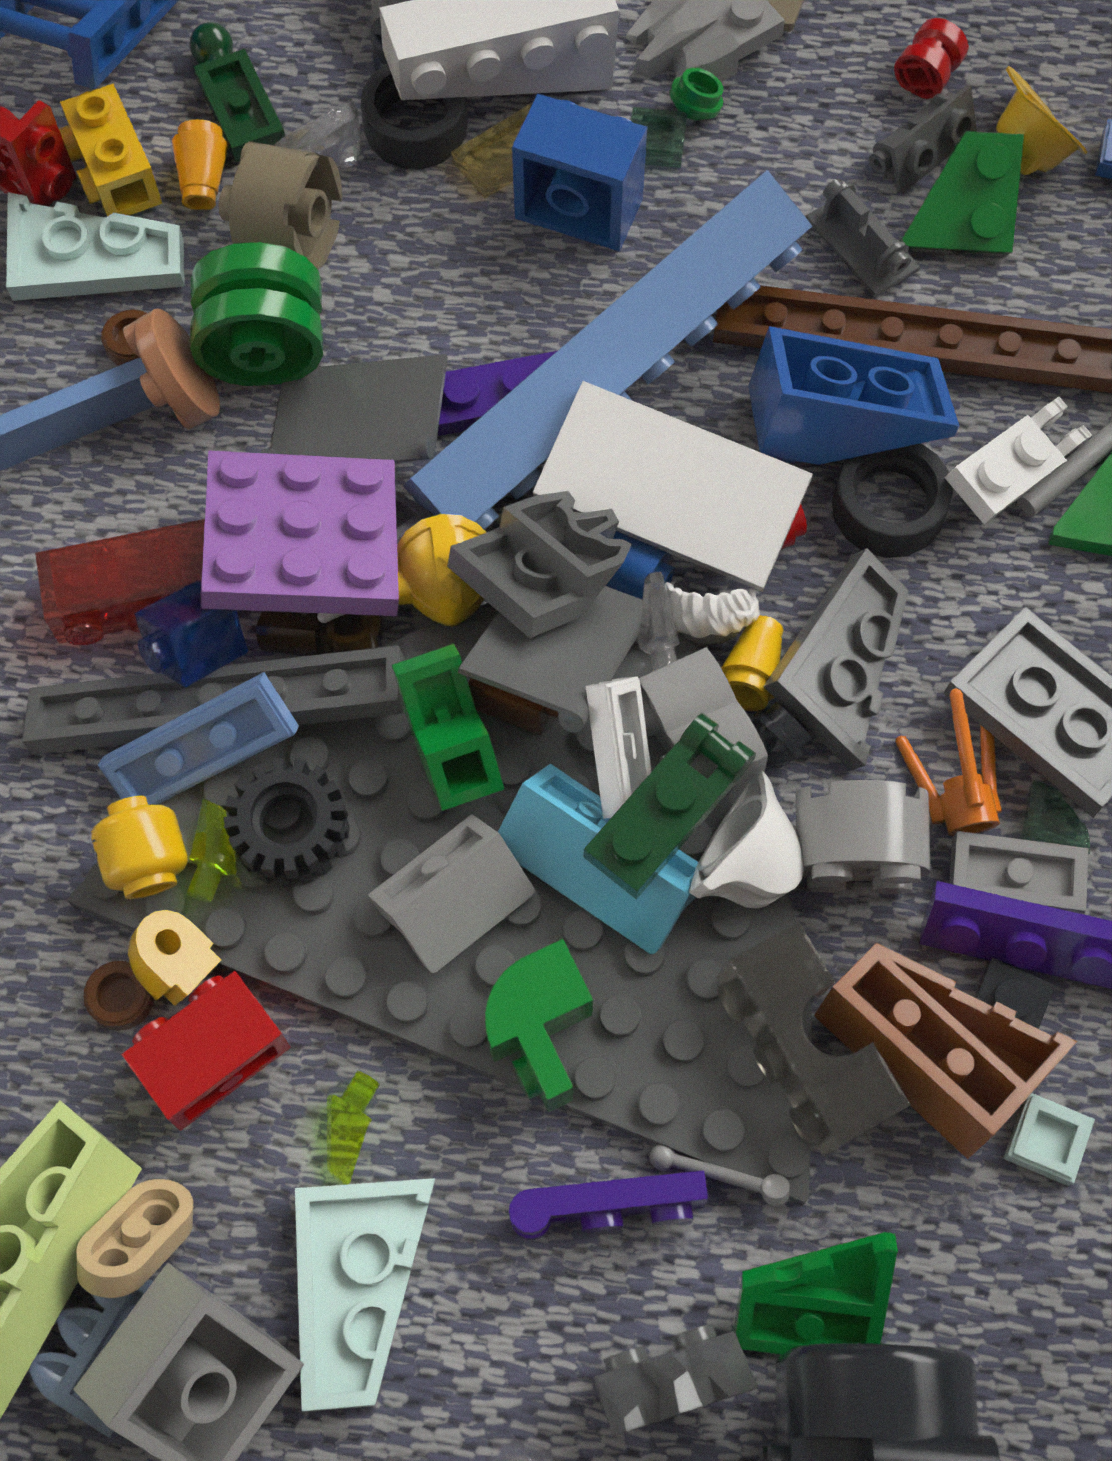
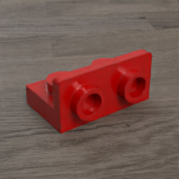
[0,100,76,207]

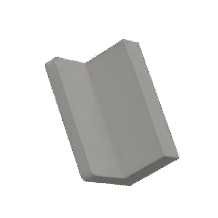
[368,814,535,973]

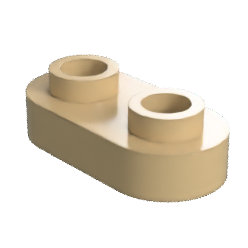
[76,1179,193,1298]

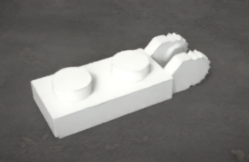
[945,397,1092,524]

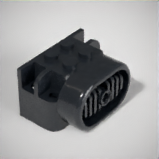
[759,1343,1000,1461]

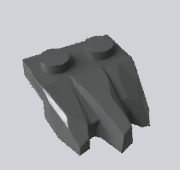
[447,491,632,638]
[594,1323,758,1437]

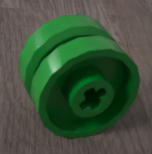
[190,242,323,386]

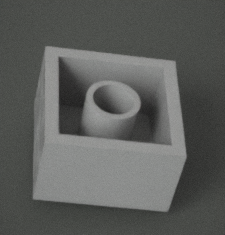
[73,1263,304,1461]

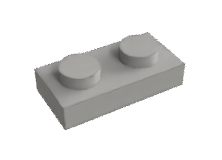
[949,831,1089,914]

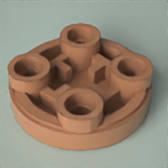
[123,308,220,430]

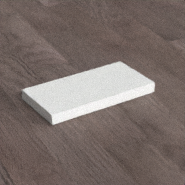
[533,381,813,592]

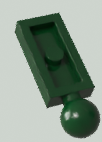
[189,22,287,163]

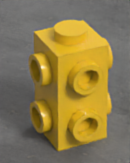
[59,83,163,217]

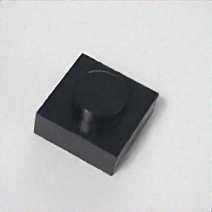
[974,958,1055,1029]

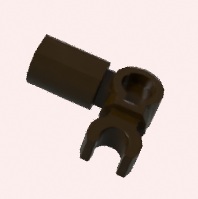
[256,611,383,656]

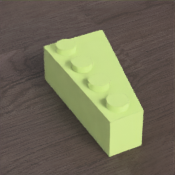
[0,1101,142,1419]

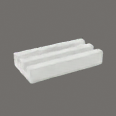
[586,676,652,819]

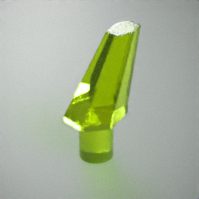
[186,799,236,903]
[327,1070,380,1185]

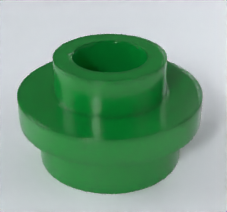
[669,68,724,121]

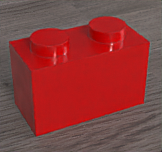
[121,971,291,1131]

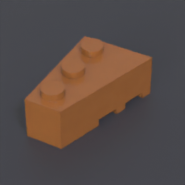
[814,943,1078,1159]

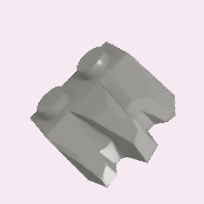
[626,0,785,82]

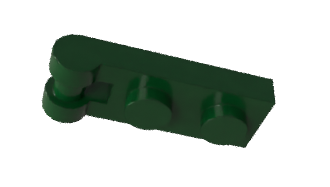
[583,713,756,899]

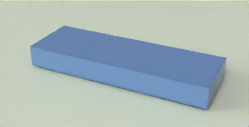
[0,358,155,471]
[98,672,299,805]

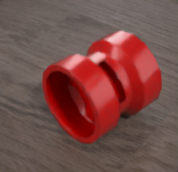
[894,18,969,99]

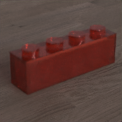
[35,519,227,645]

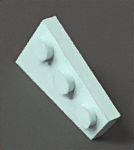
[6,192,185,301]
[295,1178,435,1412]

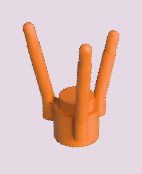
[895,688,1002,836]

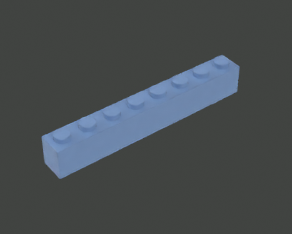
[403,170,812,529]

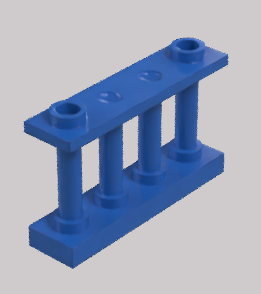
[0,0,179,89]

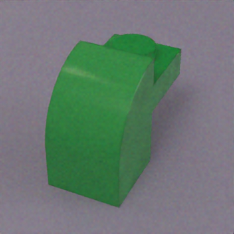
[391,644,504,811]
[485,939,593,1113]

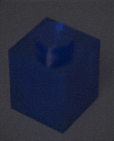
[134,580,248,688]

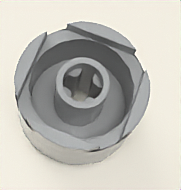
[796,780,930,894]

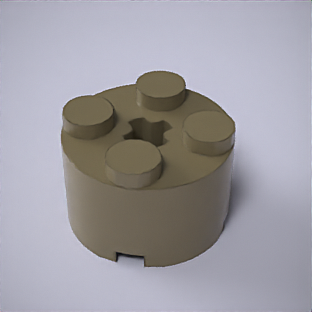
[219,142,342,269]

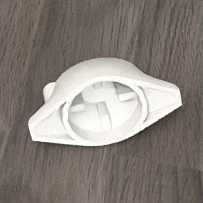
[689,770,805,908]

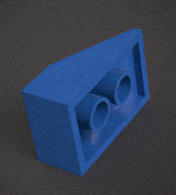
[748,326,959,465]

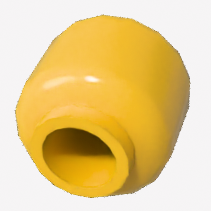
[91,796,188,899]

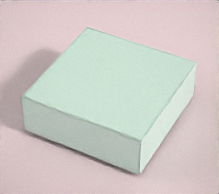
[1003,1093,1095,1186]

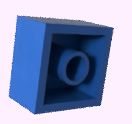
[512,93,647,252]

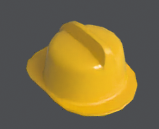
[996,66,1088,175]

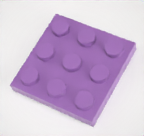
[201,450,399,616]

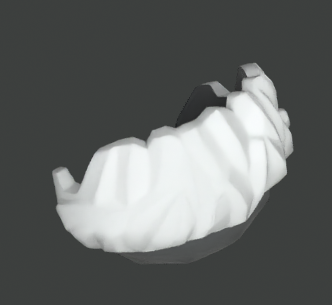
[657,581,760,646]

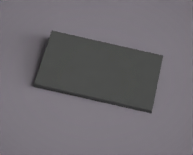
[261,354,448,462]
[458,586,651,732]

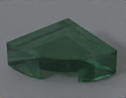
[1021,780,1090,855]

